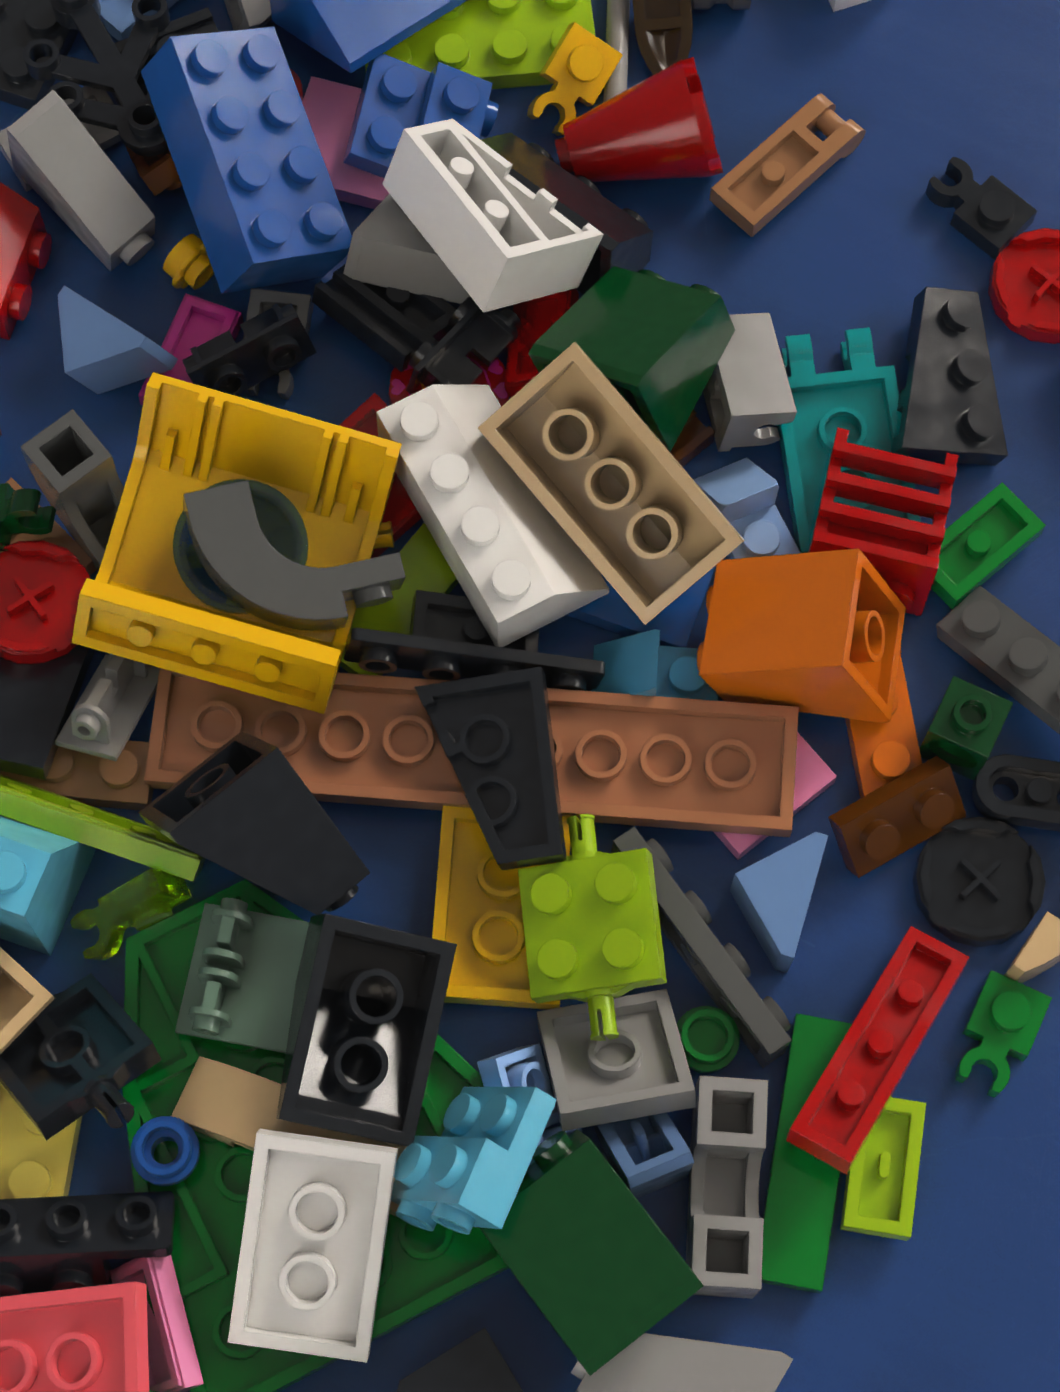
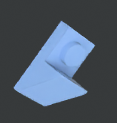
[693,457,800,559]

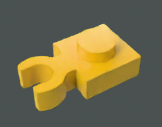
[527,22,623,136]

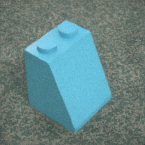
[0,815,96,956]

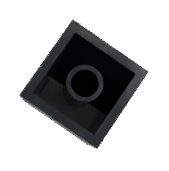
[138,731,370,915]

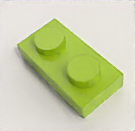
[840,1097,926,1241]

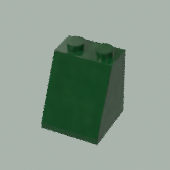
[528,266,735,452]
[478,1129,704,1376]

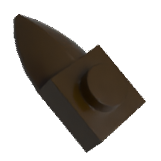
[633,0,693,75]

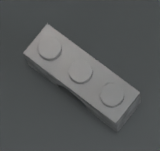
[686,1076,768,1299]

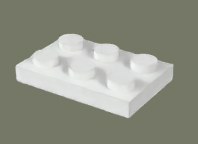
[227,1128,398,1363]

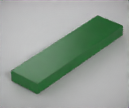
[762,1013,852,1294]

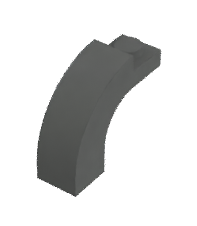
[20,409,202,593]
[183,480,406,631]

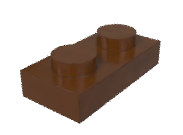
[828,756,967,878]

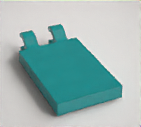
[777,327,921,553]

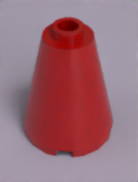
[555,57,723,182]

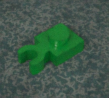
[955,970,1052,1098]

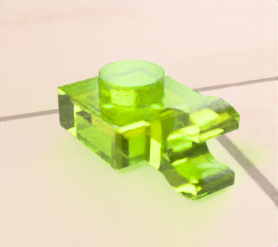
[70,868,192,960]

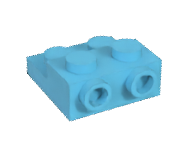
[391,1087,557,1235]

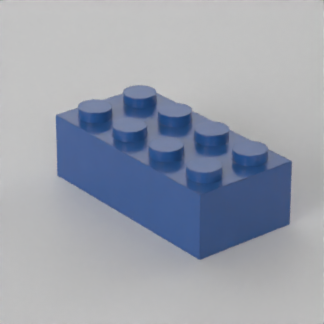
[141,27,352,294]

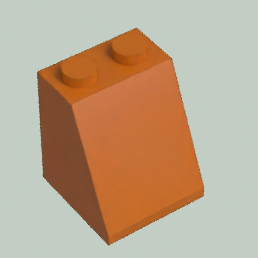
[697,548,906,723]

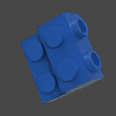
[343,54,499,178]

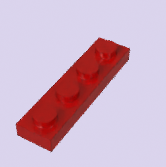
[786,926,969,1175]

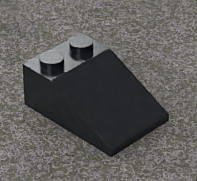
[277,913,457,1146]

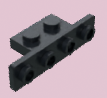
[344,590,606,691]
[0,1191,175,1297]

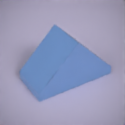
[57,285,178,394]
[729,832,828,973]
[593,1113,694,1198]

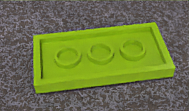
[365,0,596,89]

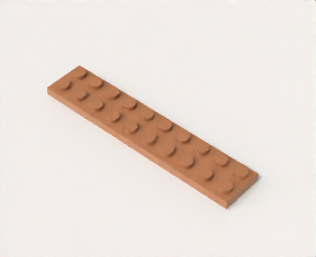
[144,668,799,837]

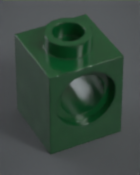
[919,676,1013,780]

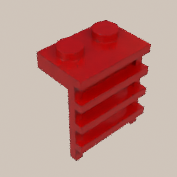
[808,427,959,616]

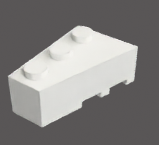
[382,119,604,313]

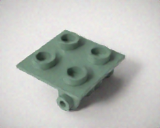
[175,898,309,1053]

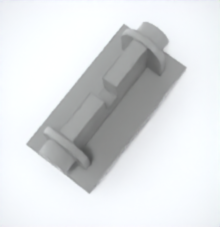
[55,654,159,761]

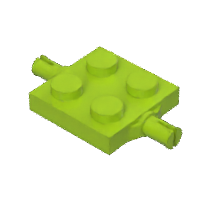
[518,814,667,1041]

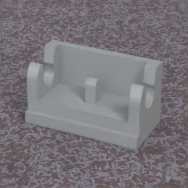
[703,313,797,452]

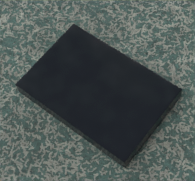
[0,645,95,780]

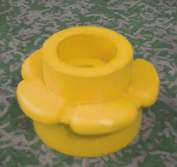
[163,234,214,290]

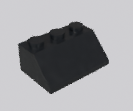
[480,132,653,294]

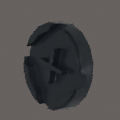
[912,816,1046,947]

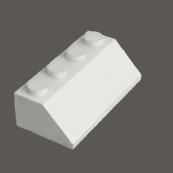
[376,384,609,647]

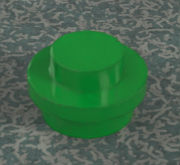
[677,1006,740,1073]

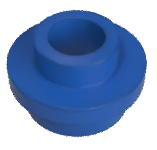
[130,1116,200,1186]

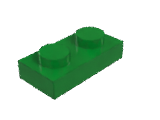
[931,482,1046,610]

